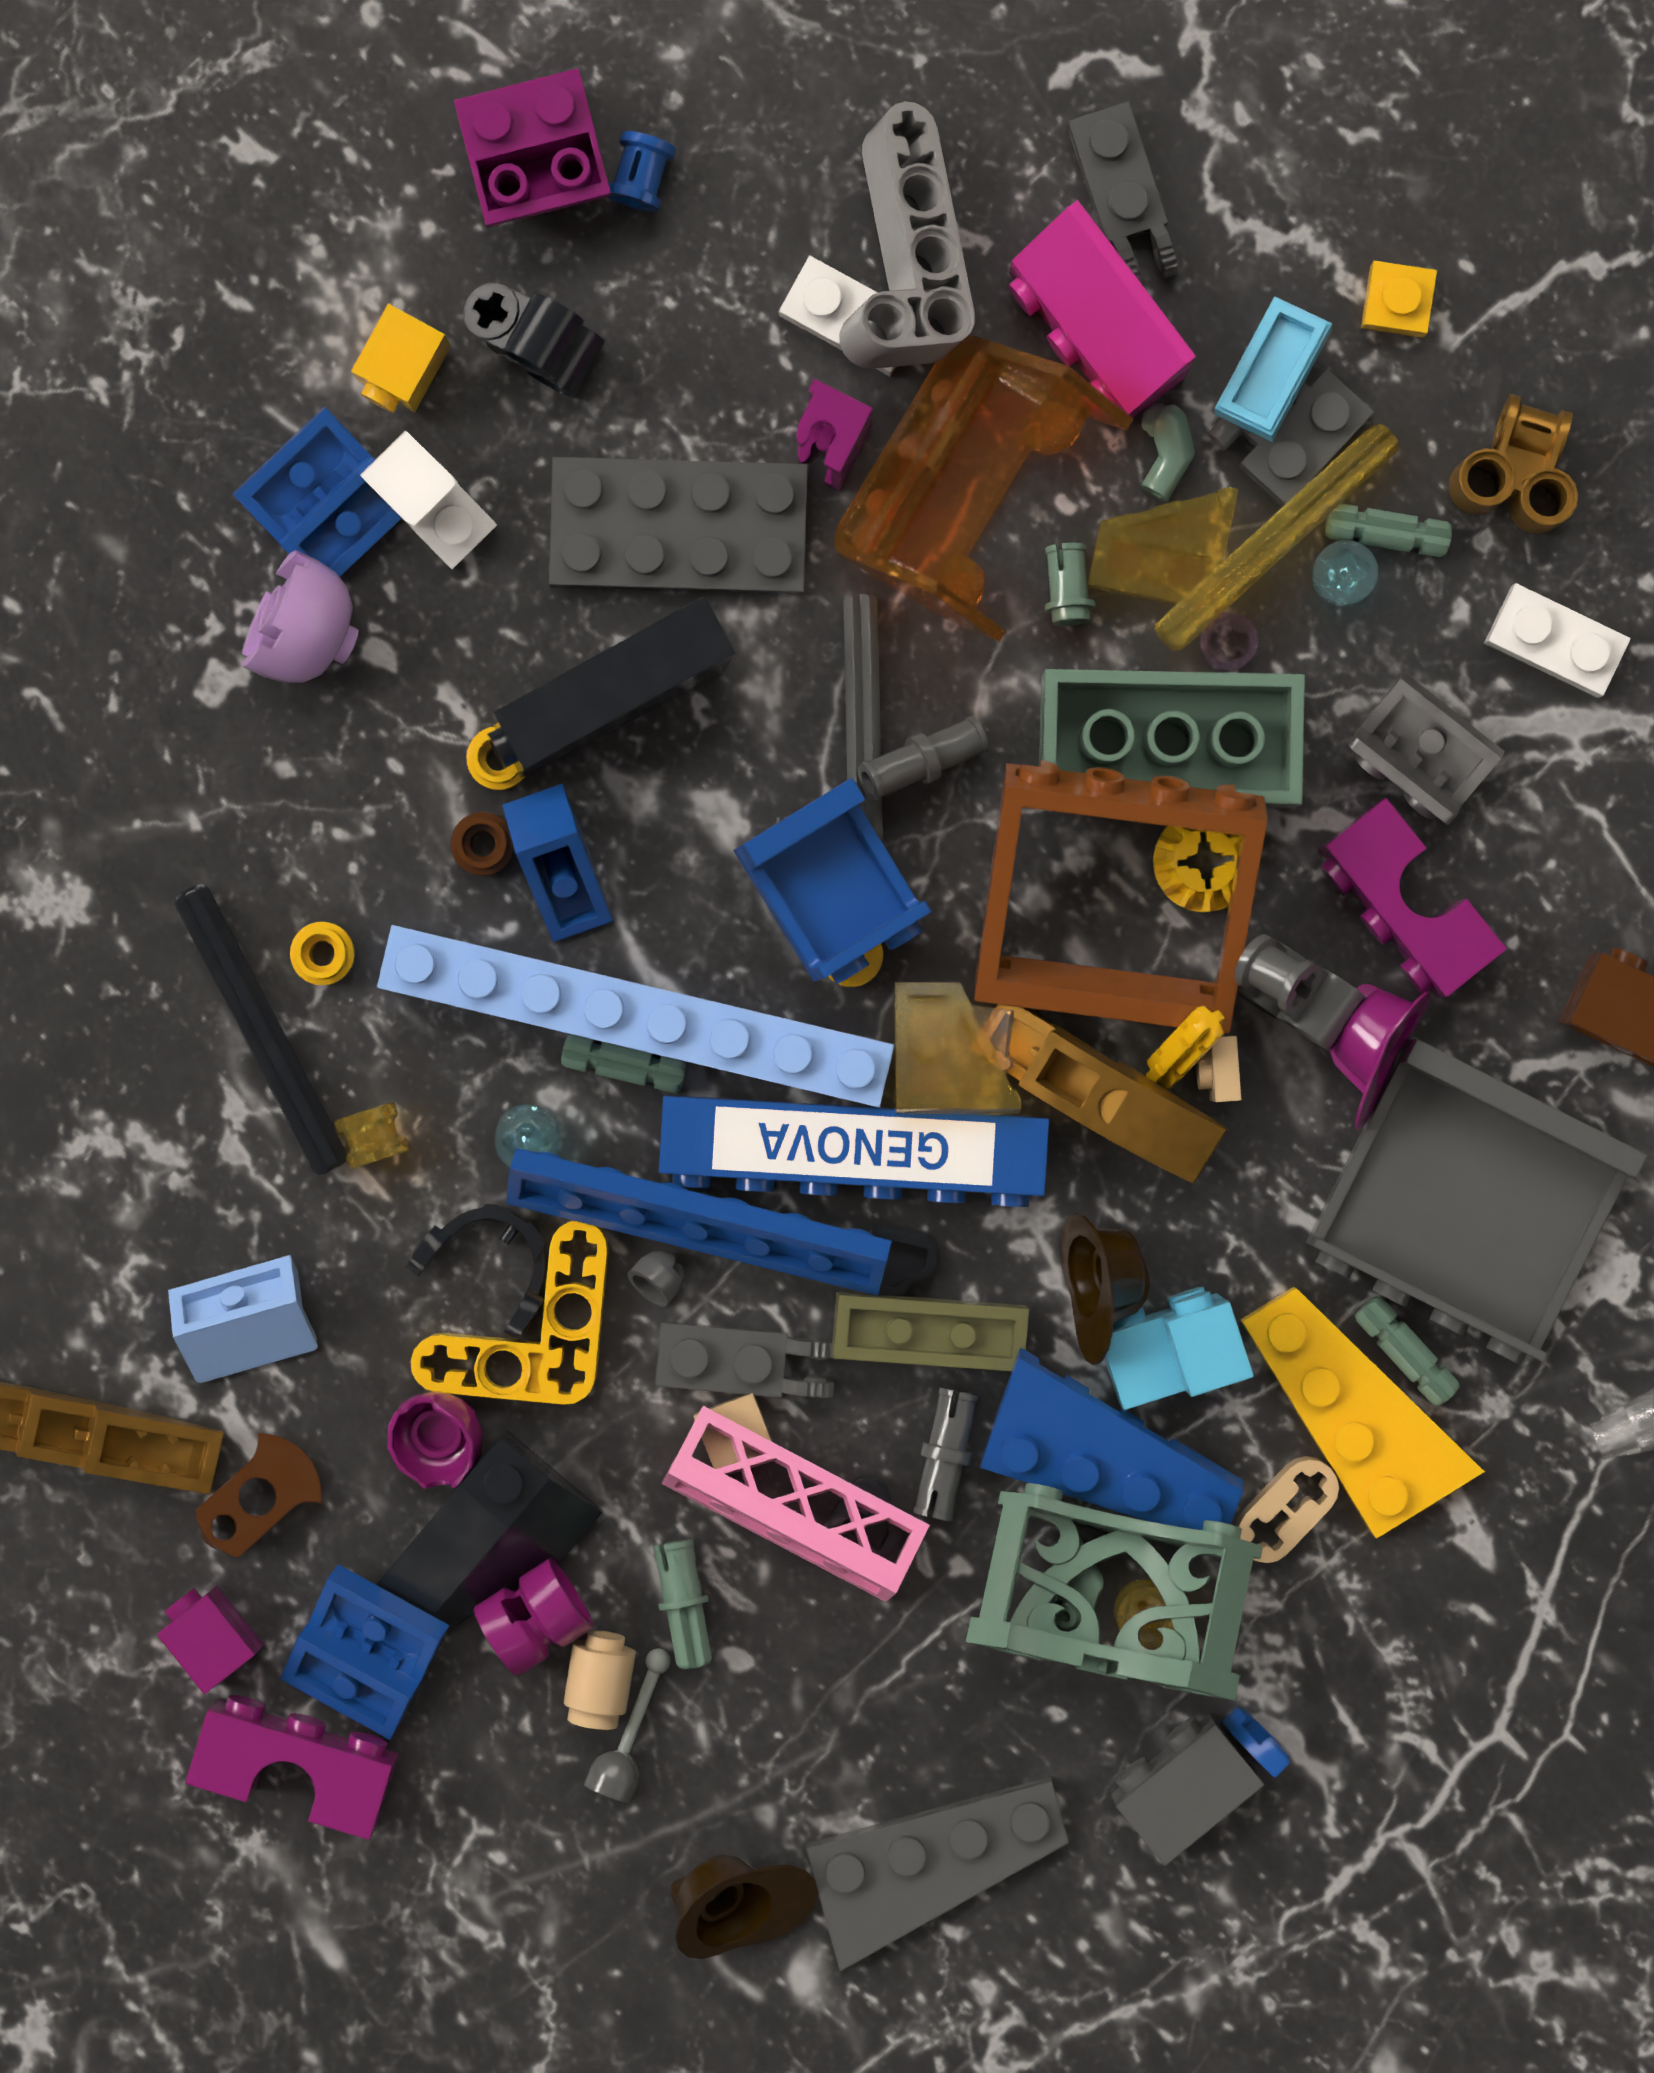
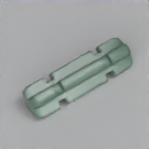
[1325,503,1452,557]
[561,1034,687,1093]
[1355,1296,1460,1406]

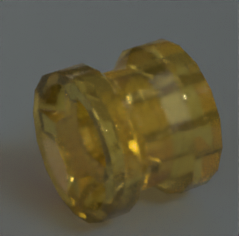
[334,1102,410,1170]
[1113,1579,1174,1650]

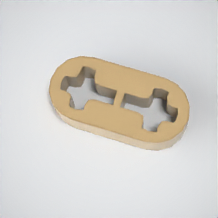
[1235,1456,1339,1563]

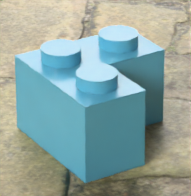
[1105,1287,1254,1410]

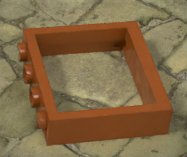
[974,760,1267,1034]

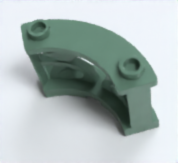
[966,1483,1263,1701]

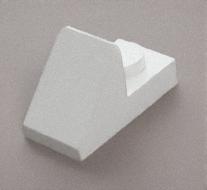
[360,431,497,569]

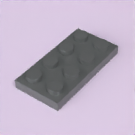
[549,457,808,595]

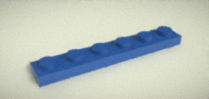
[506,1148,892,1296]

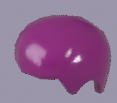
[387,1391,483,1489]

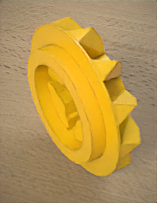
[1153,826,1241,912]

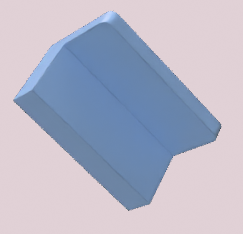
[168,1255,318,1383]

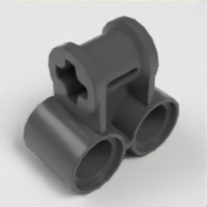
[1234,934,1365,1051]

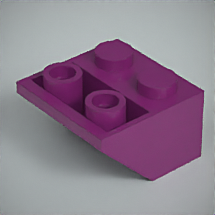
[454,68,611,228]

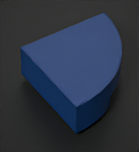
[1222,1706,1290,1778]

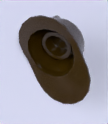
[1060,1214,1150,1365]
[671,1854,818,1959]

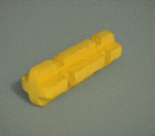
[1146,1006,1225,1089]

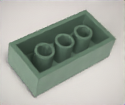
[1039,669,1305,809]

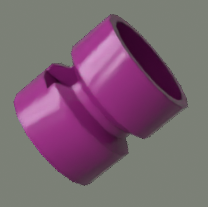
[474,1558,594,1677]

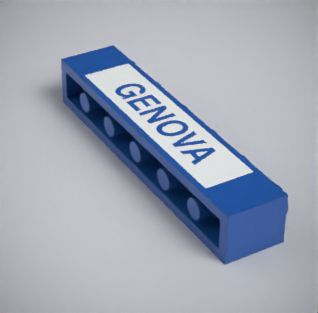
[659,1095,1049,1207]

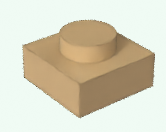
[1195,1036,1241,1102]

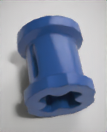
[607,131,676,212]

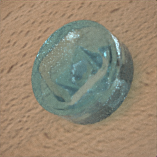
[1311,540,1378,607]
[495,1104,559,1167]

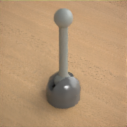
[584,1648,671,1803]

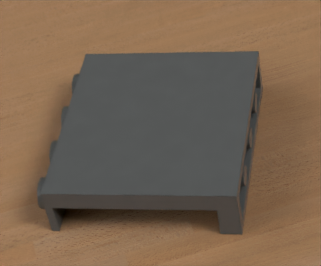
[1305,1039,1648,1365]

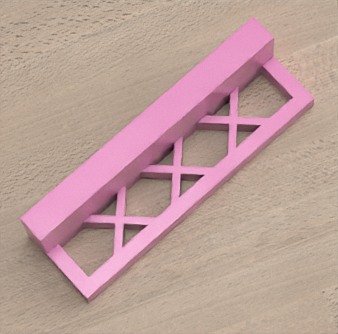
[662,1406,930,1602]

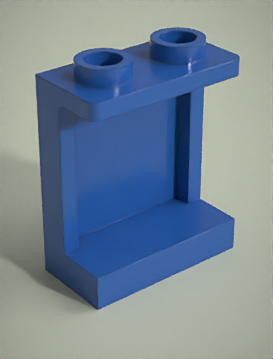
[733,778,932,984]

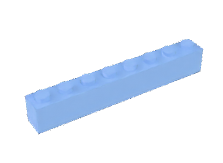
[377,925,894,1108]

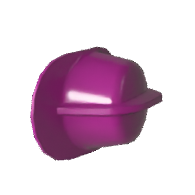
[1330,984,1431,1131]

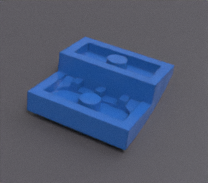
[232,406,401,577]
[280,1564,450,1740]

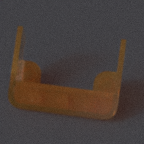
[834,335,1133,642]

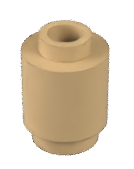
[563,1630,636,1730]

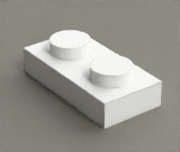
[779,255,895,376]
[1484,583,1631,698]

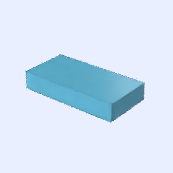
[1214,296,1332,442]

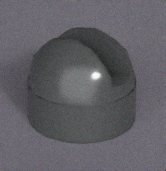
[627,1250,684,1307]

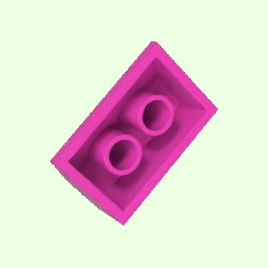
[1008,200,1196,425]

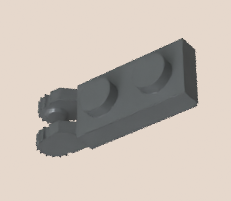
[1067,101,1179,283]
[655,1321,834,1398]

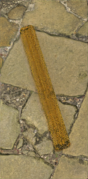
[1154,424,1400,651]

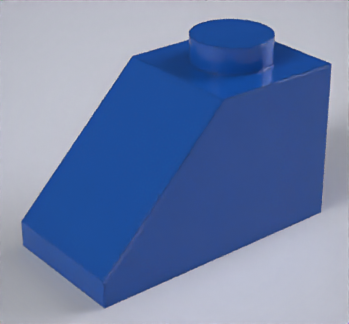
[502,783,613,942]

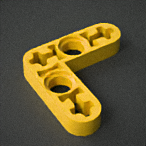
[411,1220,609,1405]

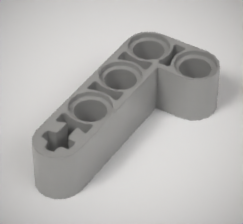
[839,101,975,369]

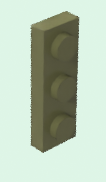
[832,1292,1029,1371]

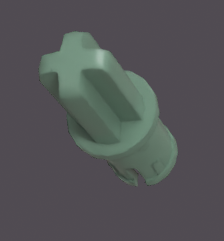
[653,1539,712,1669]

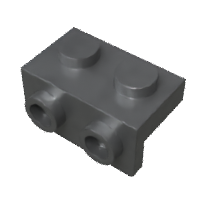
[1348,672,1505,824]

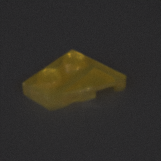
[1087,487,1238,612]
[894,982,1021,1114]

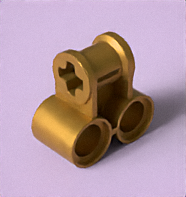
[1449,394,1578,534]

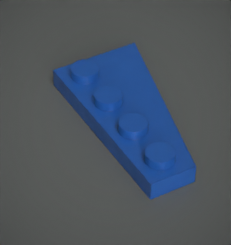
[980,1347,1243,1530]

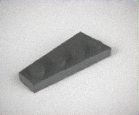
[806,1776,1069,1971]

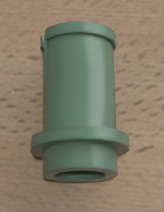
[1044,542,1096,626]

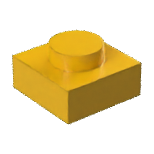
[1361,261,1437,338]

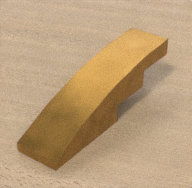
[0,1382,224,1495]

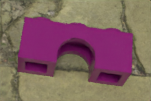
[1318,798,1507,998]
[185,1695,399,1840]

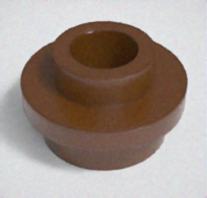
[451,812,515,876]

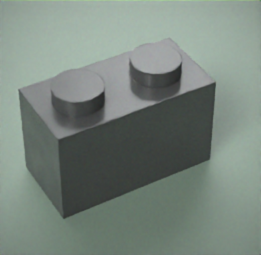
[1111,1714,1264,1866]

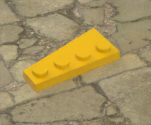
[1240,1287,1485,1539]

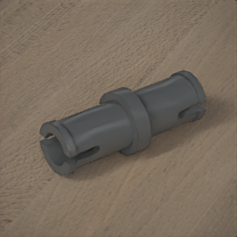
[857,716,989,802]
[913,1387,979,1521]

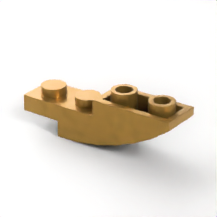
[971,1004,1228,1184]

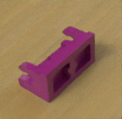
[796,378,873,491]

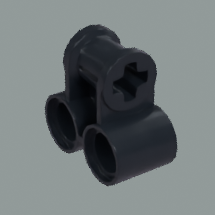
[463,282,605,398]

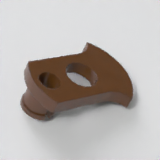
[194,1433,321,1558]

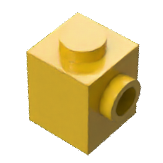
[351,303,451,413]

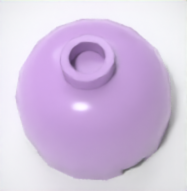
[241,550,359,683]

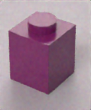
[156,1585,264,1695]

